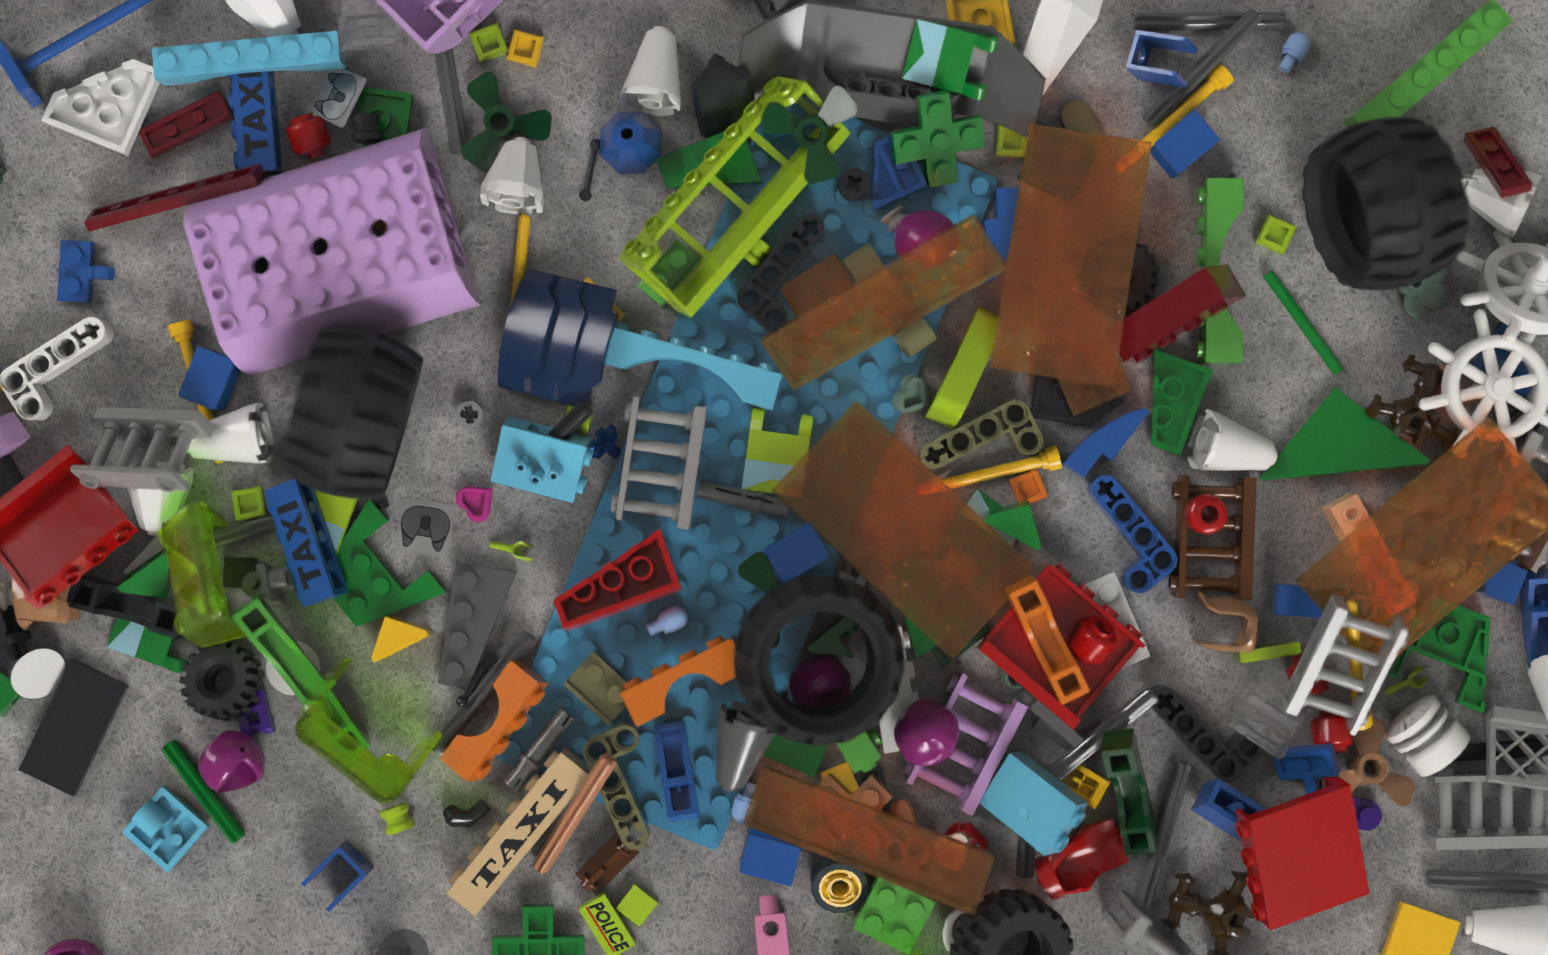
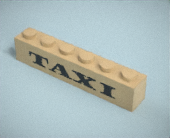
[446,747,590,916]

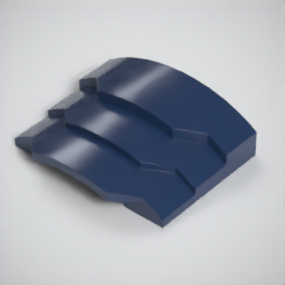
[498,268,617,406]

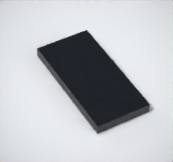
[18,659,129,796]

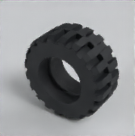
[950,888,1074,955]

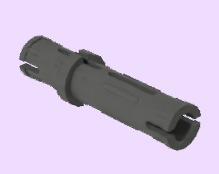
[696,479,790,520]
[503,707,575,792]

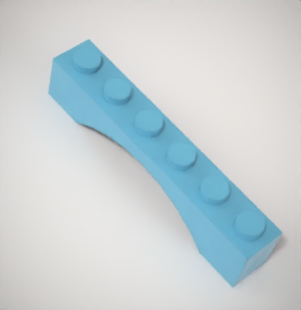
[152,31,347,86]
[605,322,782,411]

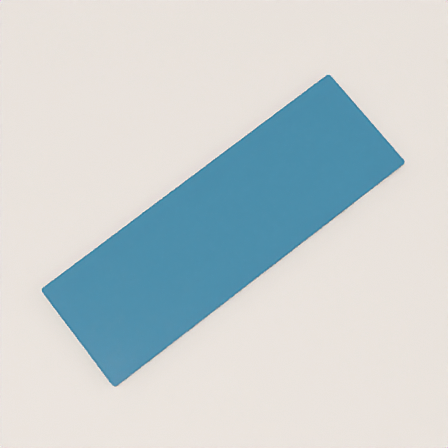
[495,96,997,850]

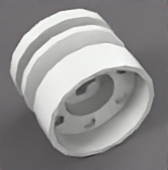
[1384,694,1470,777]

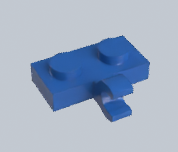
[57,240,115,303]
[1271,743,1341,794]

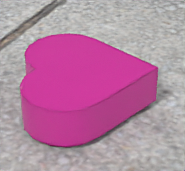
[456,486,493,522]

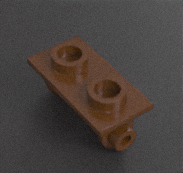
[575,832,639,896]

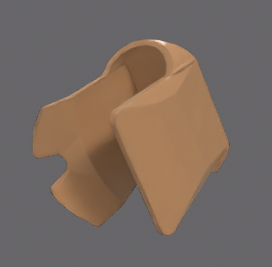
[12,578,80,630]
[1193,591,1258,652]

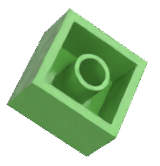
[853,863,936,955]

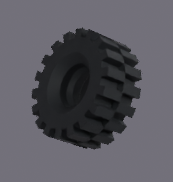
[1078,236,1159,315]
[179,640,265,721]

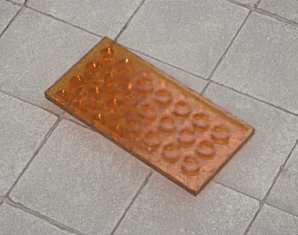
[990,123,1152,387]
[772,401,1035,659]
[1295,418,1548,668]

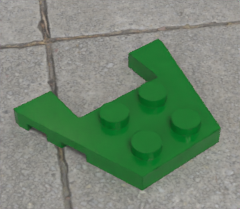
[334,499,447,627]
[1369,594,1490,713]

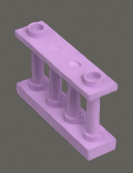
[903,671,1028,816]

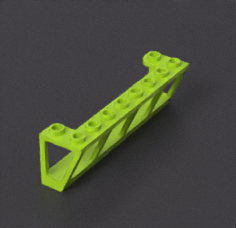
[618,76,851,318]

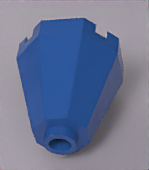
[600,112,662,174]

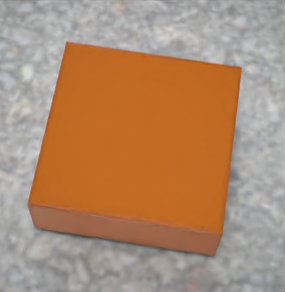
[1008,468,1048,504]

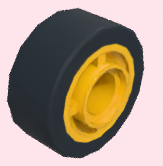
[811,851,869,913]

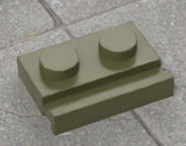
[563,651,627,726]

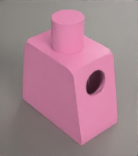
[754,894,790,955]

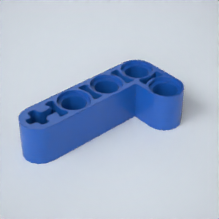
[1088,475,1178,593]

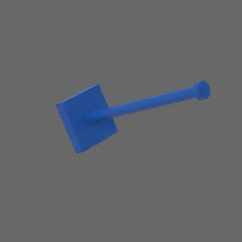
[0,0,153,108]

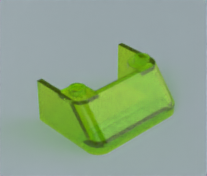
[158,500,246,648]
[295,657,443,803]

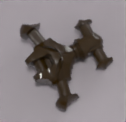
[1363,354,1458,450]
[1162,870,1255,955]

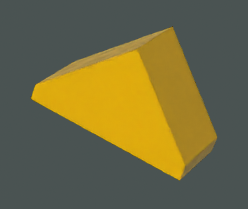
[371,615,433,663]
[1060,764,1110,809]

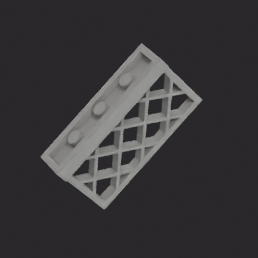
[1483,706,1548,791]

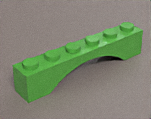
[1343,0,1513,127]
[1195,178,1244,364]
[232,594,370,765]

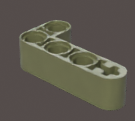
[842,243,937,358]
[918,400,1044,470]
[583,722,650,850]

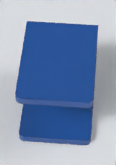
[1125,30,1198,88]
[1148,109,1221,178]
[178,346,241,411]
[764,523,830,582]
[740,828,801,887]
[301,840,374,912]

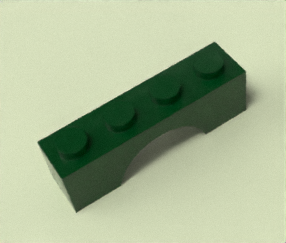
[1101,728,1158,855]

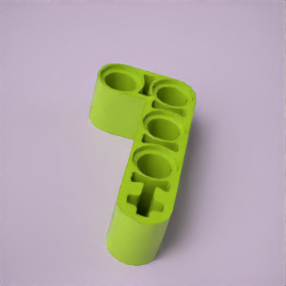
[925,306,1006,430]

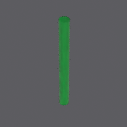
[1263,270,1344,375]

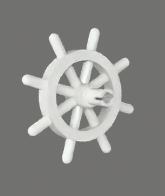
[1457,229,1548,343]
[1419,309,1548,466]

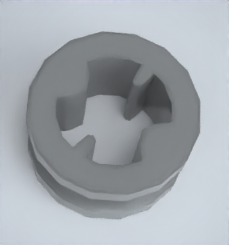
[880,204,910,233]
[455,401,485,428]

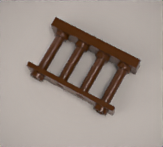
[1168,475,1257,601]

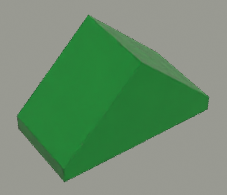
[983,500,1041,551]
[117,543,176,598]

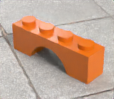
[1004,575,1090,705]
[619,635,736,727]
[440,660,548,782]

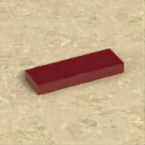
[138,90,235,159]
[1464,126,1532,198]

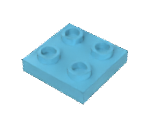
[122,785,211,873]

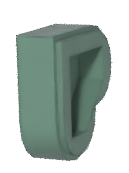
[892,374,930,413]

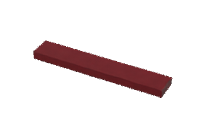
[84,164,265,232]

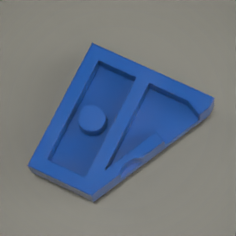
[872,135,928,211]

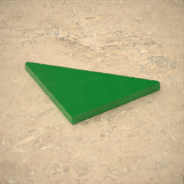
[1260,387,1431,481]

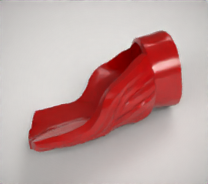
[1034,818,1129,900]

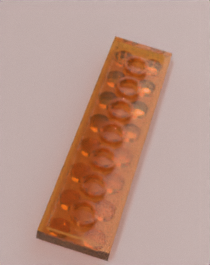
[761,213,1007,391]
[743,766,996,915]

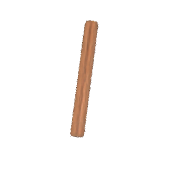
[533,753,616,874]

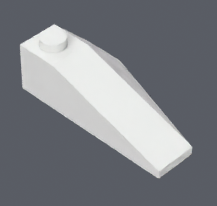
[1023,0,1103,96]

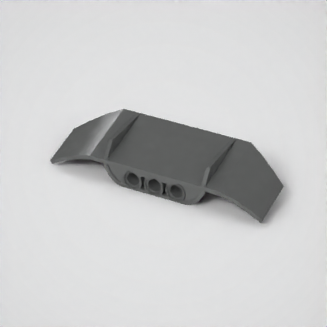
[738,0,1046,139]

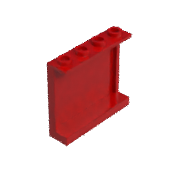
[0,445,139,610]
[977,563,1145,730]
[1235,776,1370,930]

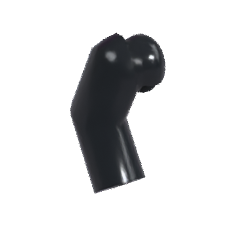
[443,799,490,828]

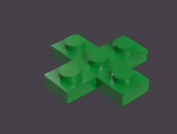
[890,90,985,188]
[492,904,585,955]

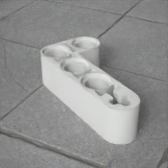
[0,317,114,421]

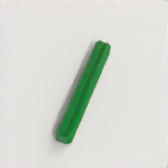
[161,739,245,844]

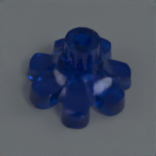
[589,424,621,459]

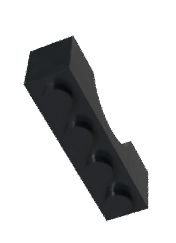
[66,576,201,639]

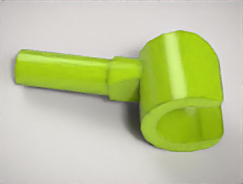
[490,541,535,561]
[1384,665,1428,696]

